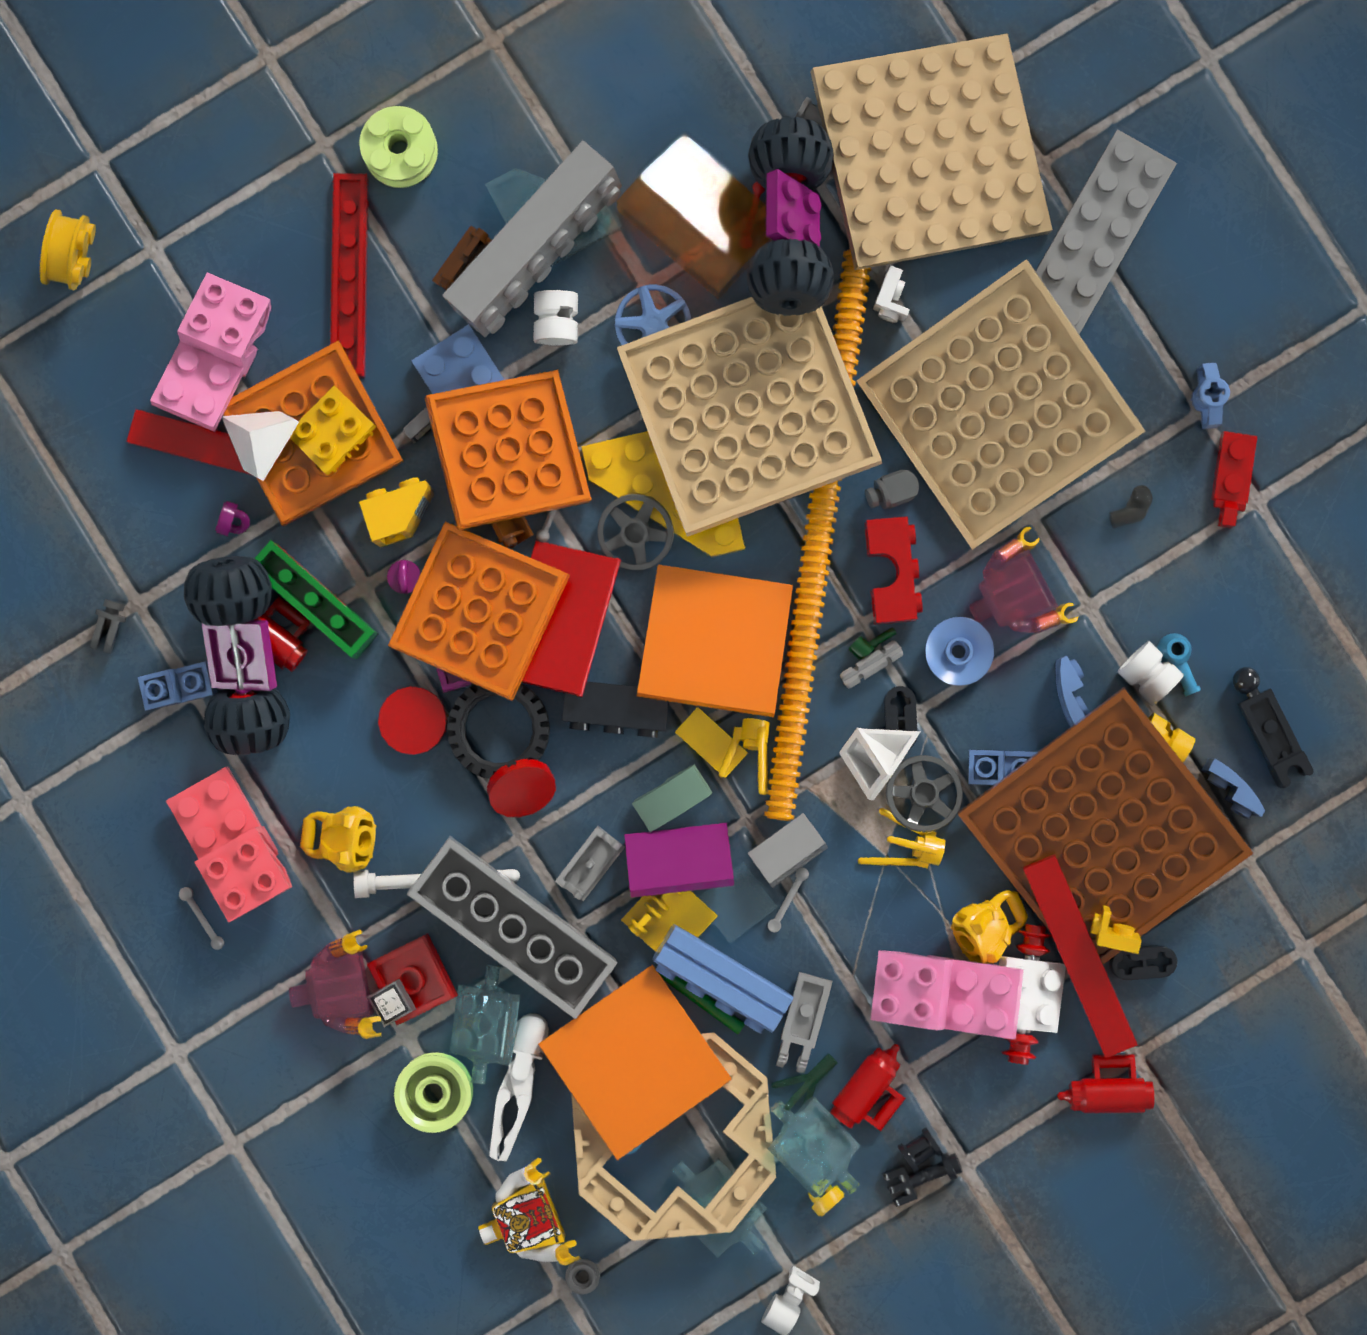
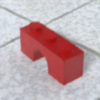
[864,516,923,625]

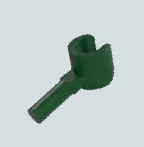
[848,627,896,659]

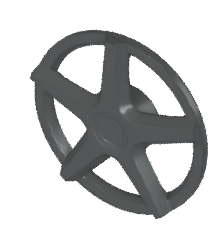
[598,494,674,571]
[885,755,963,832]

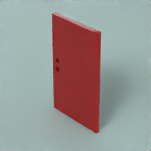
[522,540,621,697]

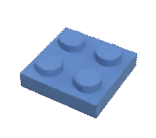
[411,324,504,394]

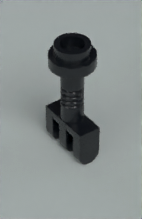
[882,1152,963,1207]

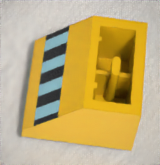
[359,477,434,548]

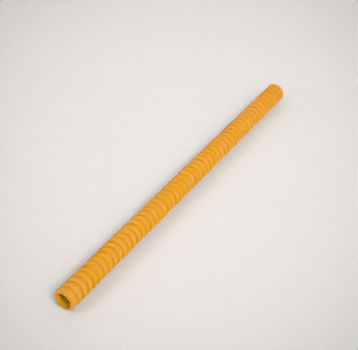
[764,249,872,821]

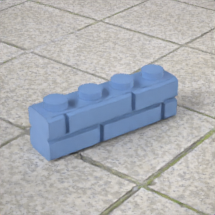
[652,923,794,1034]

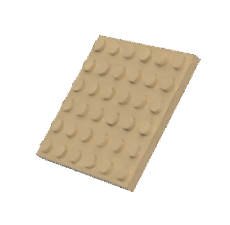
[810,34,1053,270]
[857,260,1145,550]
[617,297,882,537]

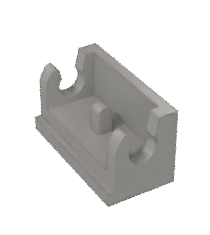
[748,813,828,888]
[555,826,625,901]

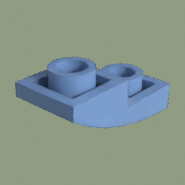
[1055,656,1089,727]
[138,661,218,711]
[968,750,1037,785]
[1201,758,1265,819]

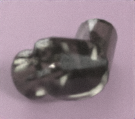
[1109,485,1153,528]

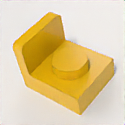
[1091,905,1142,954]

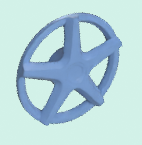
[615,284,691,345]

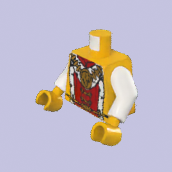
[478,1158,580,1265]

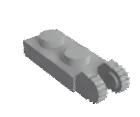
[776,972,832,1074]

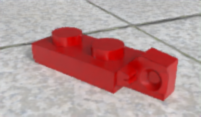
[1211,431,1258,528]

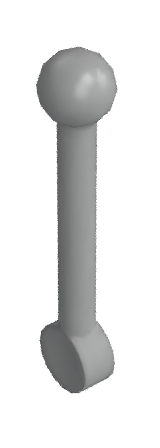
[536,509,557,542]
[767,868,809,933]
[179,887,224,950]

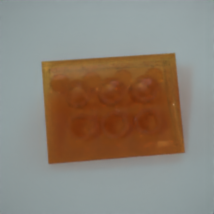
[616,134,772,300]

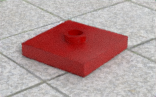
[367,933,458,1025]

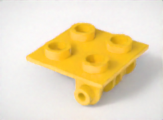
[290,386,376,475]
[621,891,718,952]

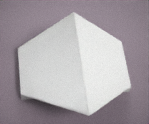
[222,411,299,481]
[839,728,921,800]

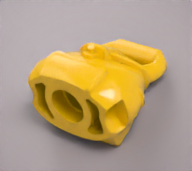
[300,806,376,873]
[951,890,1028,964]

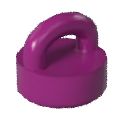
[215,501,250,537]
[387,560,421,595]

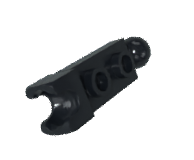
[1233,667,1314,788]

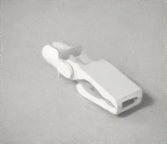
[489,1013,549,1161]

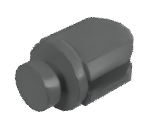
[865,470,919,509]
[90,599,126,654]

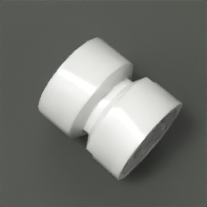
[534,290,578,346]
[1117,641,1184,706]

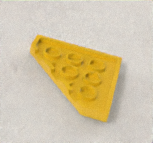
[581,431,745,557]

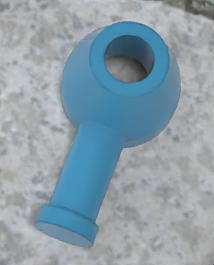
[1156,633,1201,697]

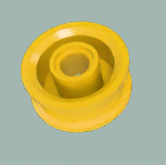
[40,209,96,291]

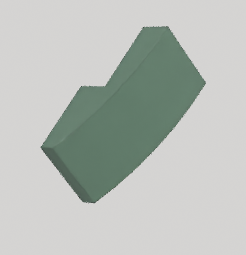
[632,764,713,832]

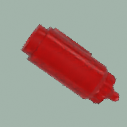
[254,596,312,672]
[830,1044,906,1131]
[1057,1054,1155,1113]

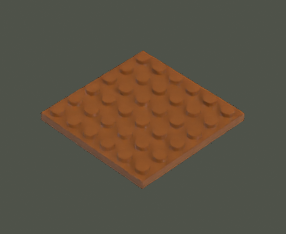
[958,687,1254,964]

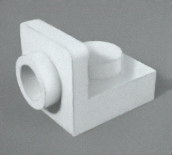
[873,265,910,323]

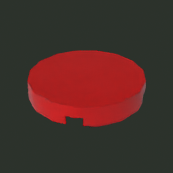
[378,686,447,755]
[487,759,556,817]

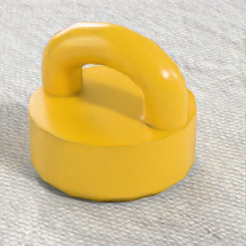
[808,1180,845,1217]

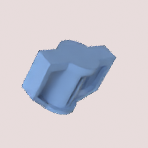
[1191,363,1230,429]

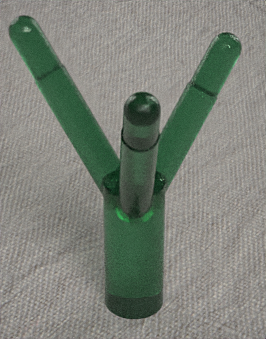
[771,1054,838,1123]

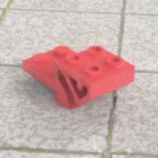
[166,767,292,923]

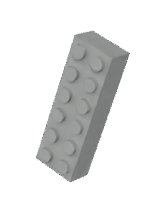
[1035,129,1177,334]
[442,140,622,338]
[407,836,617,1019]

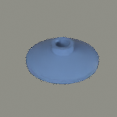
[925,617,994,686]

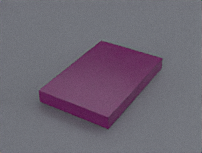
[625,823,735,898]

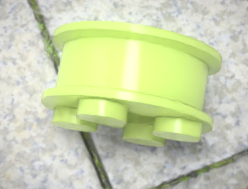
[360,106,438,188]
[394,1052,473,1133]

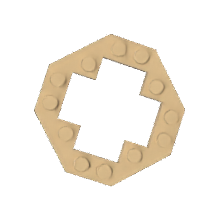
[572,1033,776,1241]

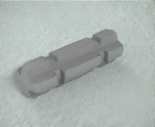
[840,640,903,689]

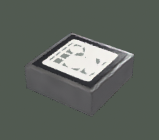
[403,408,432,443]
[368,979,416,1027]

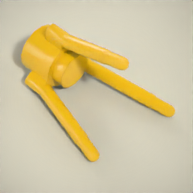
[718,718,770,795]
[858,808,945,869]

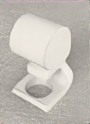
[761,1265,820,1335]

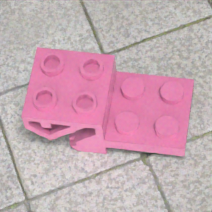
[150,272,272,432]
[871,950,1024,1039]

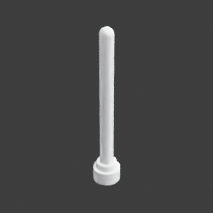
[354,869,520,898]

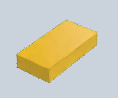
[675,707,748,778]

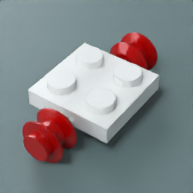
[999,924,1066,1065]

